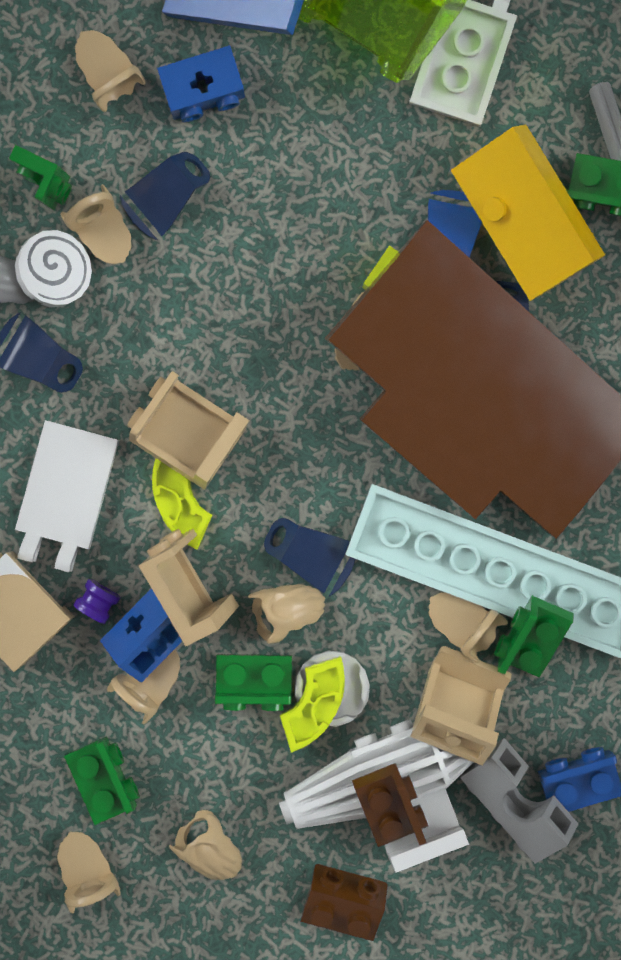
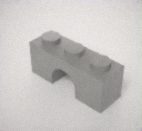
[460,738,578,864]

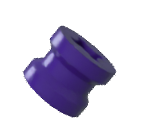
[73,578,121,624]

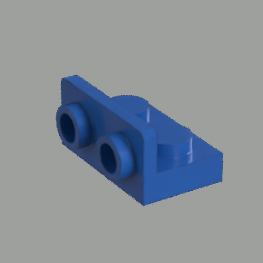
[537,747,621,812]

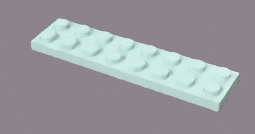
[345,484,621,658]

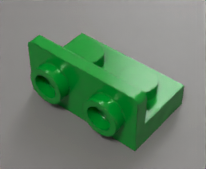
[9,145,72,210]
[566,153,621,216]
[494,595,574,678]
[215,654,292,711]
[64,736,140,825]

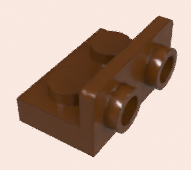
[352,763,428,847]

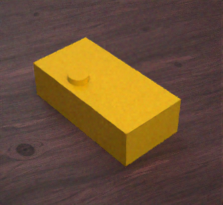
[451,125,605,301]

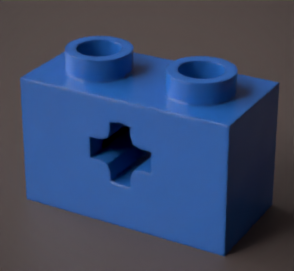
[157,45,245,122]
[100,588,182,683]

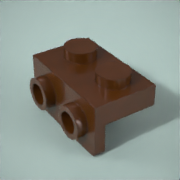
[300,864,388,941]

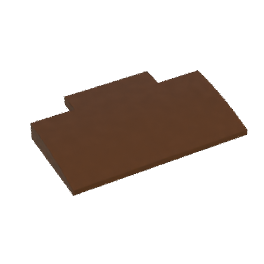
[325,220,621,539]

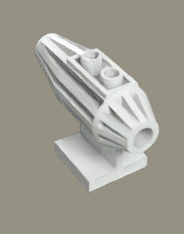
[279,719,474,873]

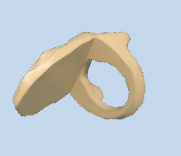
[75,30,146,112]
[61,184,132,264]
[248,584,325,644]
[429,592,508,663]
[107,648,180,724]
[169,810,242,880]
[57,831,121,913]

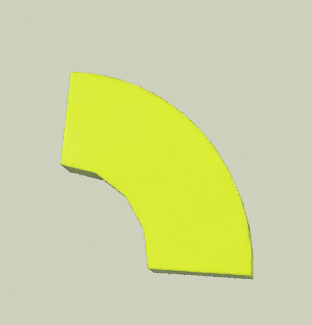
[152,458,213,550]
[280,656,345,753]

